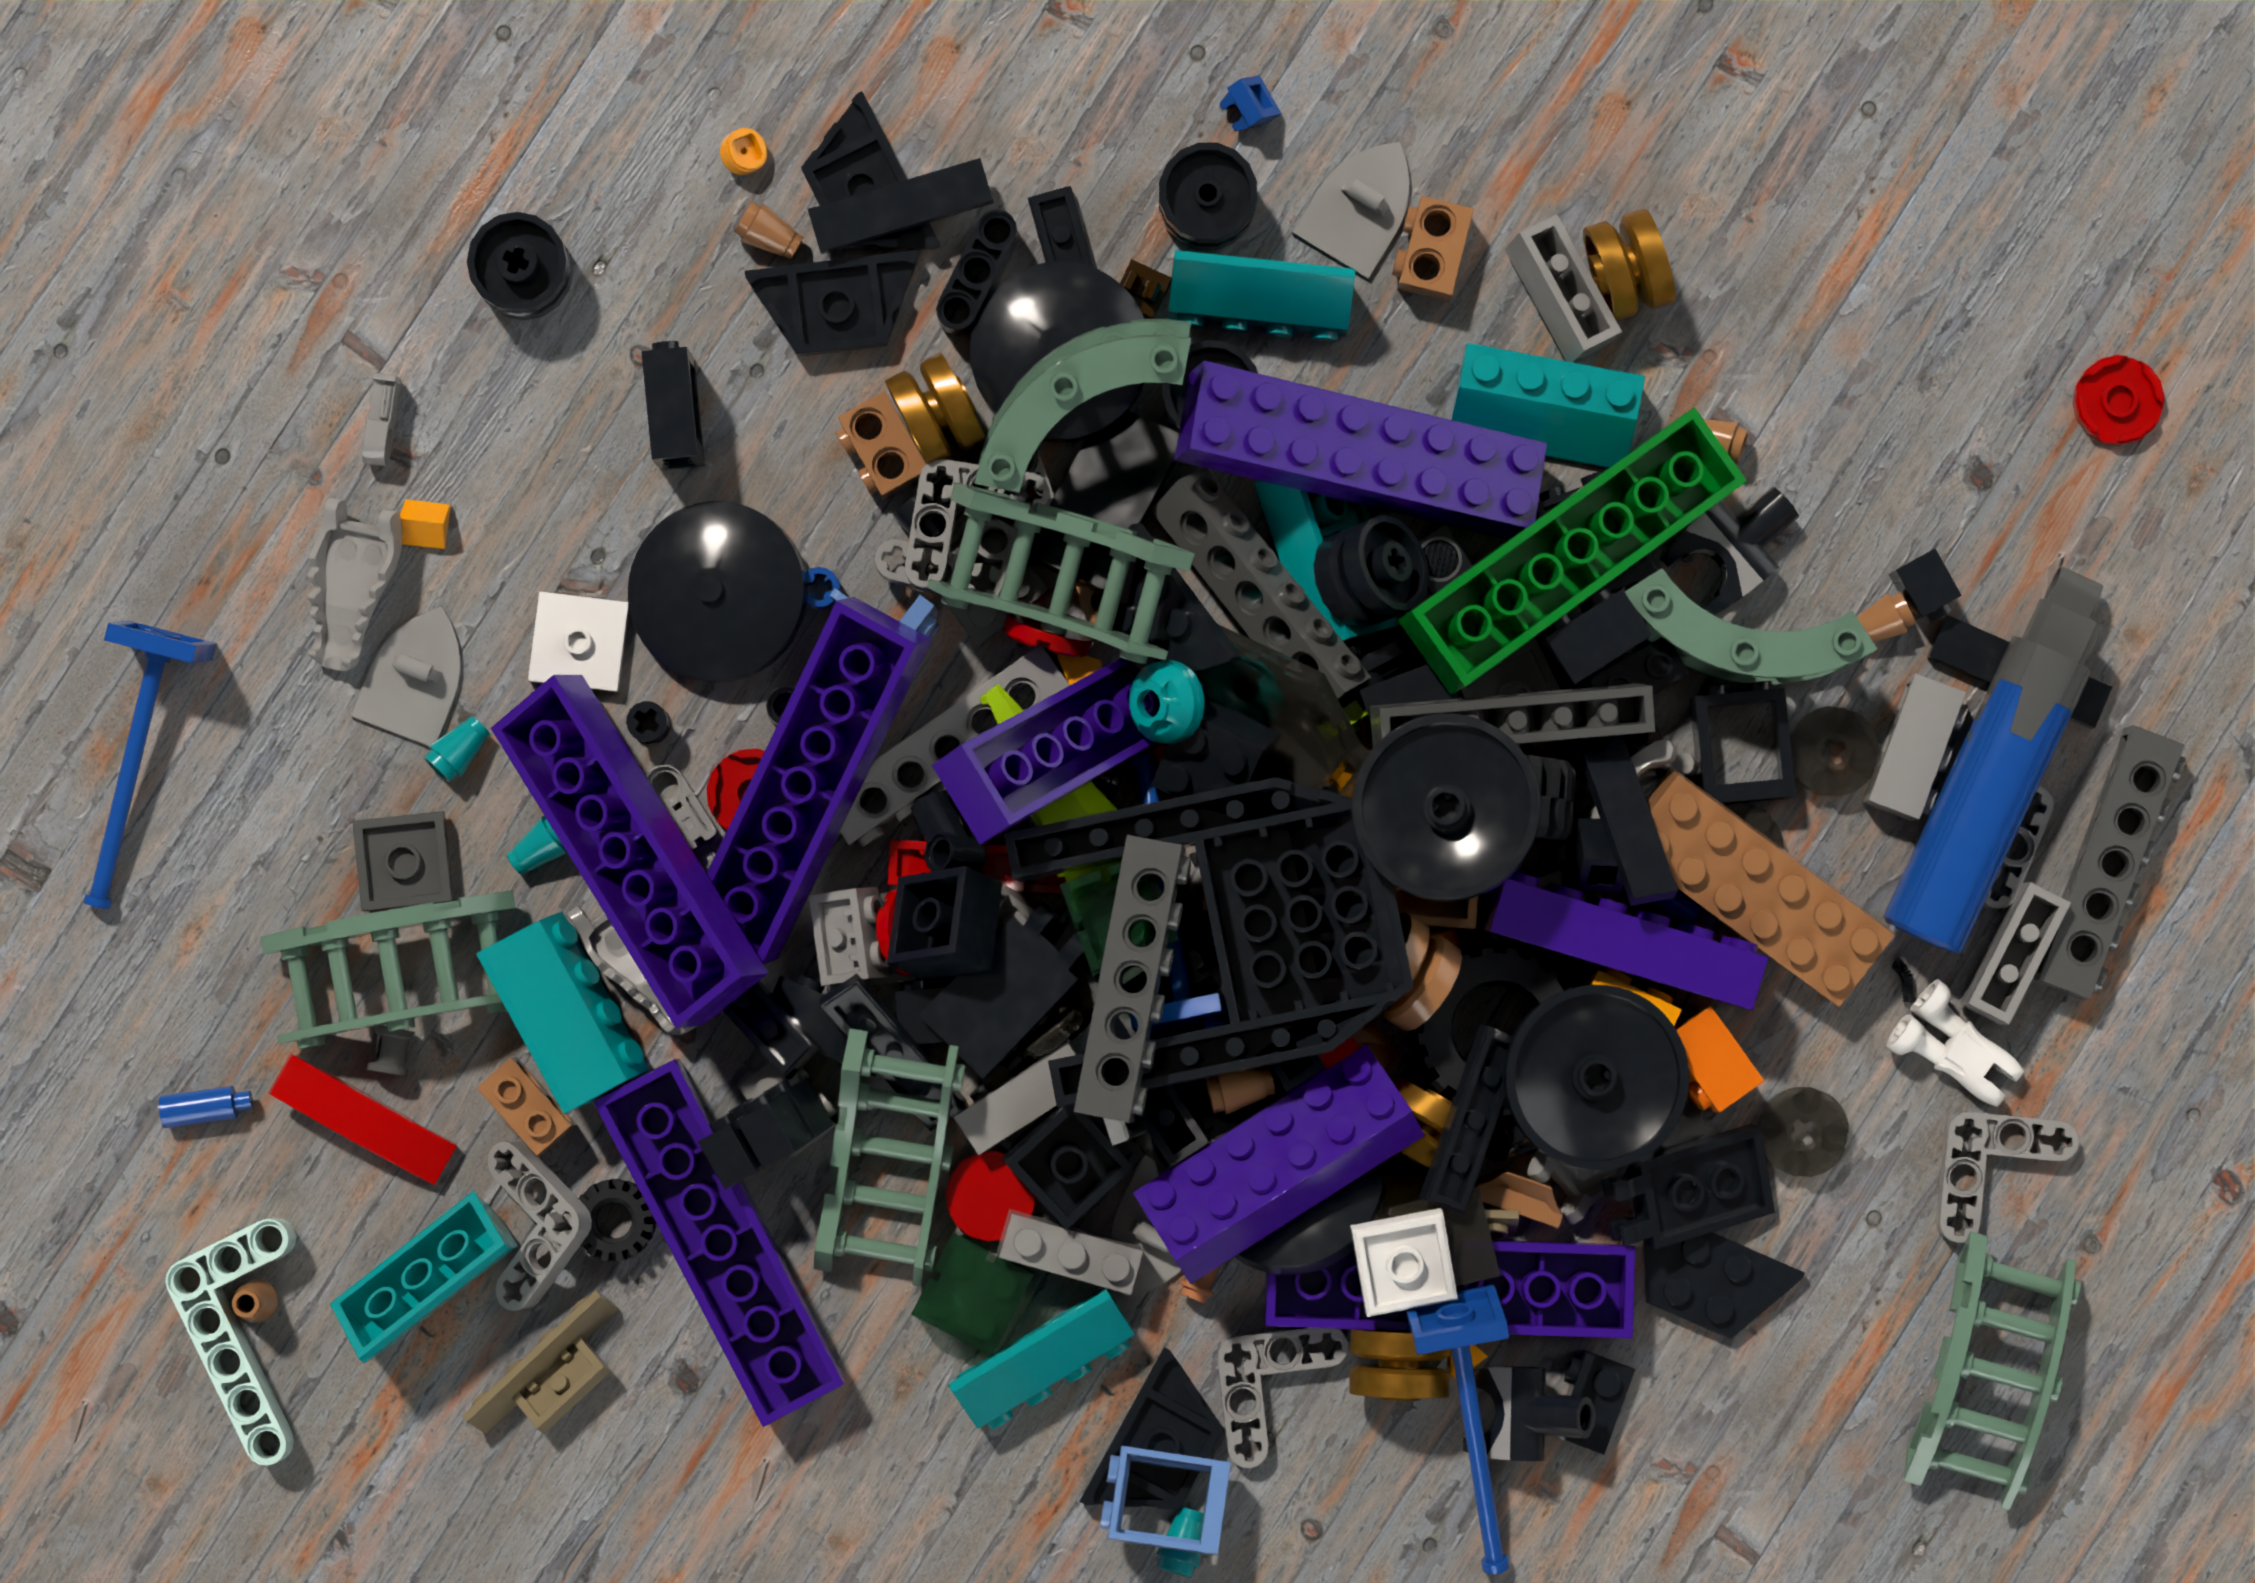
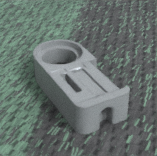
[362,373,402,467]
[646,765,718,852]

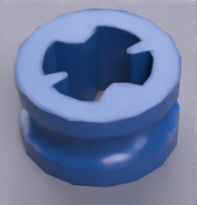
[806,567,841,609]

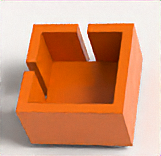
[1674,1006,1764,1113]

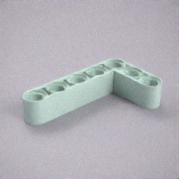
[165,1218,297,1466]

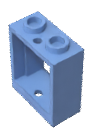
[1100,1446,1231,1556]

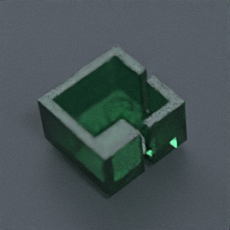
[1060,862,1179,976]
[911,1231,1035,1356]

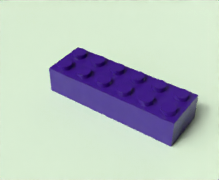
[932,658,1160,845]
[1477,872,1768,1010]
[1133,1044,1425,1284]

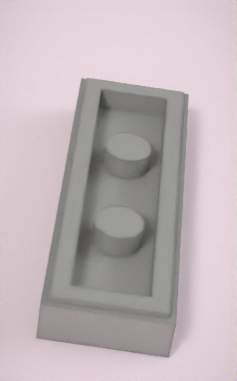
[954,1042,1077,1155]

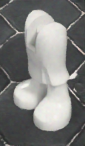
[1886,979,2024,1107]

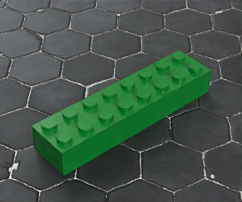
[1398,407,1747,695]

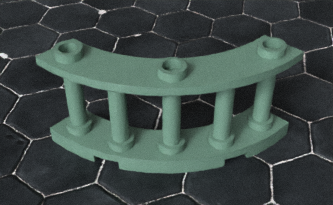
[974,319,1191,493]
[927,482,1195,664]
[1625,568,1877,686]
[260,890,516,1050]
[814,1028,965,1287]
[1903,1231,2081,1510]

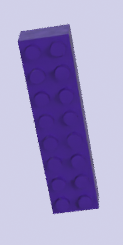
[1174,361,1547,539]
[707,597,932,965]
[491,675,768,1028]
[594,1059,848,1427]
[1264,1238,1635,1339]

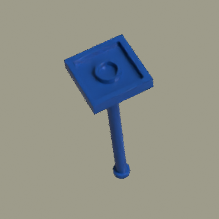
[83,621,217,909]
[1129,754,1230,1040]
[1405,1285,1510,1574]

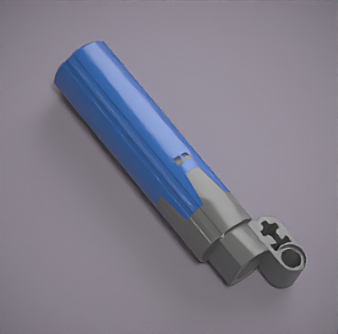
[1883,566,2103,954]

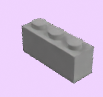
[1505,214,1622,363]
[1862,673,1968,822]
[1959,882,2071,1025]
[996,1209,1144,1295]

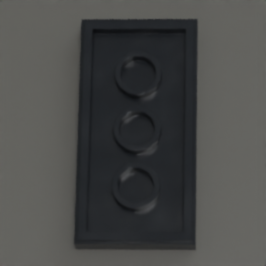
[1028,411,1179,594]

